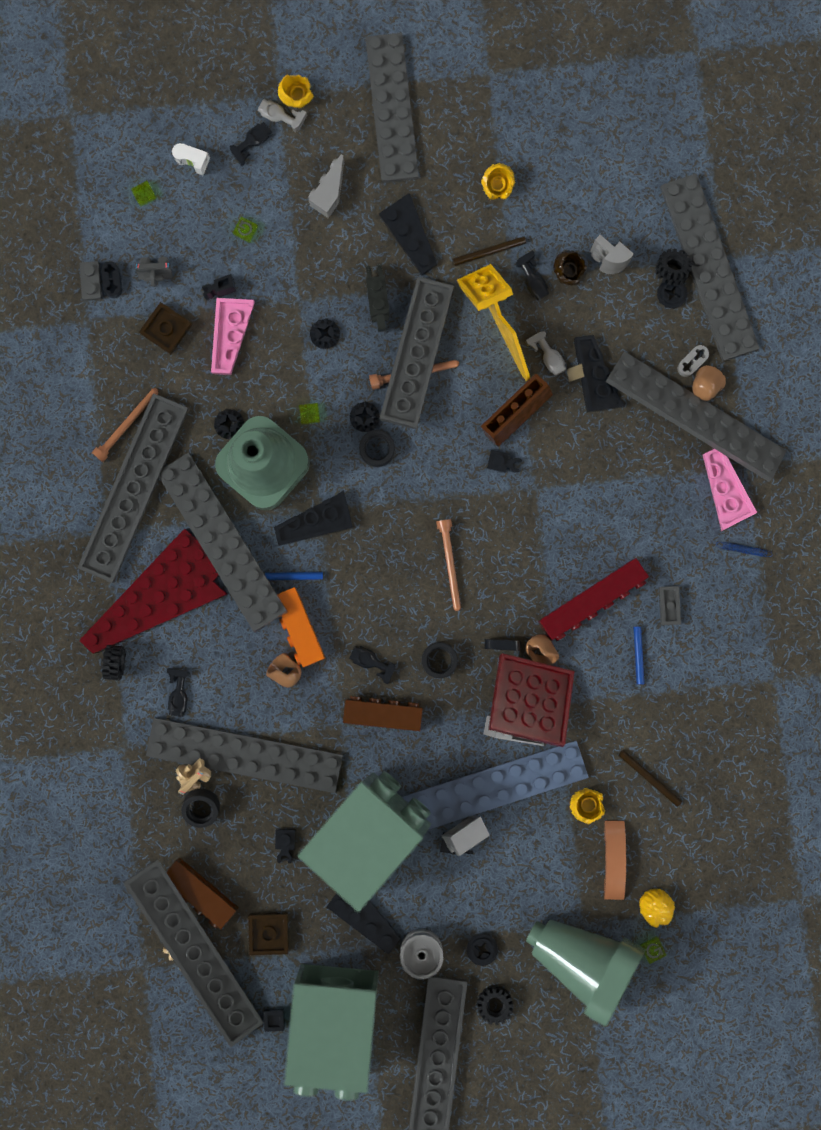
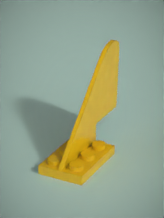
[457,264,531,381]

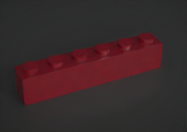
[538,558,649,642]

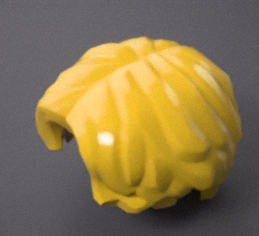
[278,75,314,108]
[481,163,515,200]
[570,788,605,824]
[639,888,675,928]

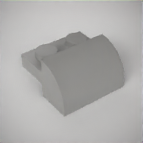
[590,235,634,274]

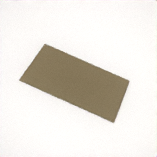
[567,364,584,382]

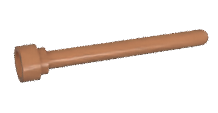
[369,360,459,390]
[91,388,158,462]
[436,519,461,611]

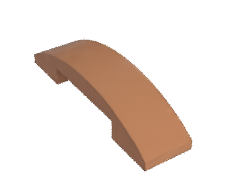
[604,820,626,900]

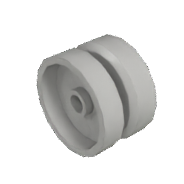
[400,929,443,979]

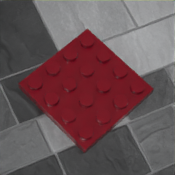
[488,653,575,747]

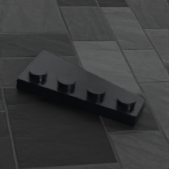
[379,193,437,276]
[573,335,625,413]
[274,491,353,546]
[326,893,400,955]

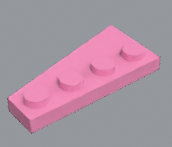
[211,298,255,375]
[703,449,757,531]

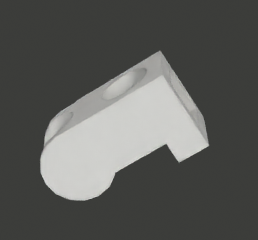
[172,143,210,175]

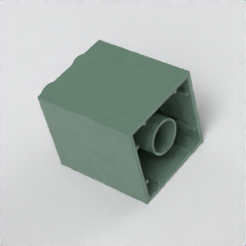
[297,771,431,912]
[284,964,379,1100]

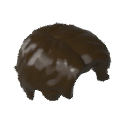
[553,250,587,286]

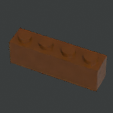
[480,374,553,447]
[343,696,423,731]
[166,857,239,929]

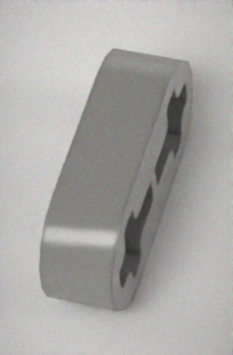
[677,345,709,377]

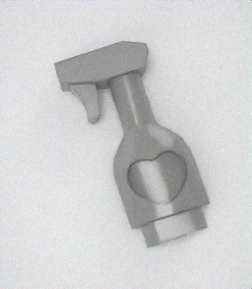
[258,99,307,132]
[525,331,567,376]

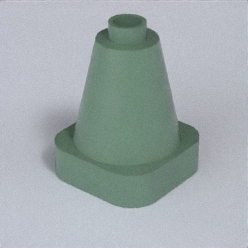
[215,416,310,510]
[526,919,646,1027]

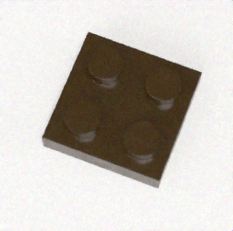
[139,302,192,355]
[248,913,289,955]

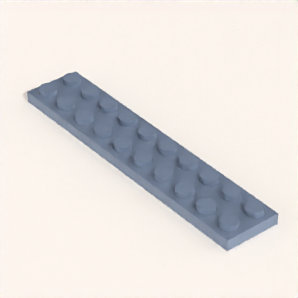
[401,740,589,830]

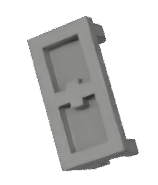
[441,816,490,856]

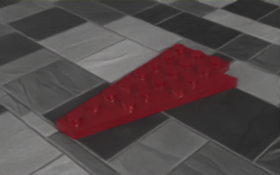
[79,528,227,654]

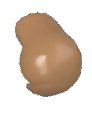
[692,365,726,401]
[526,634,559,665]
[266,653,302,688]

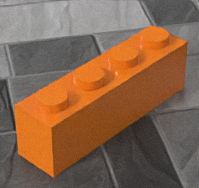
[277,587,325,667]

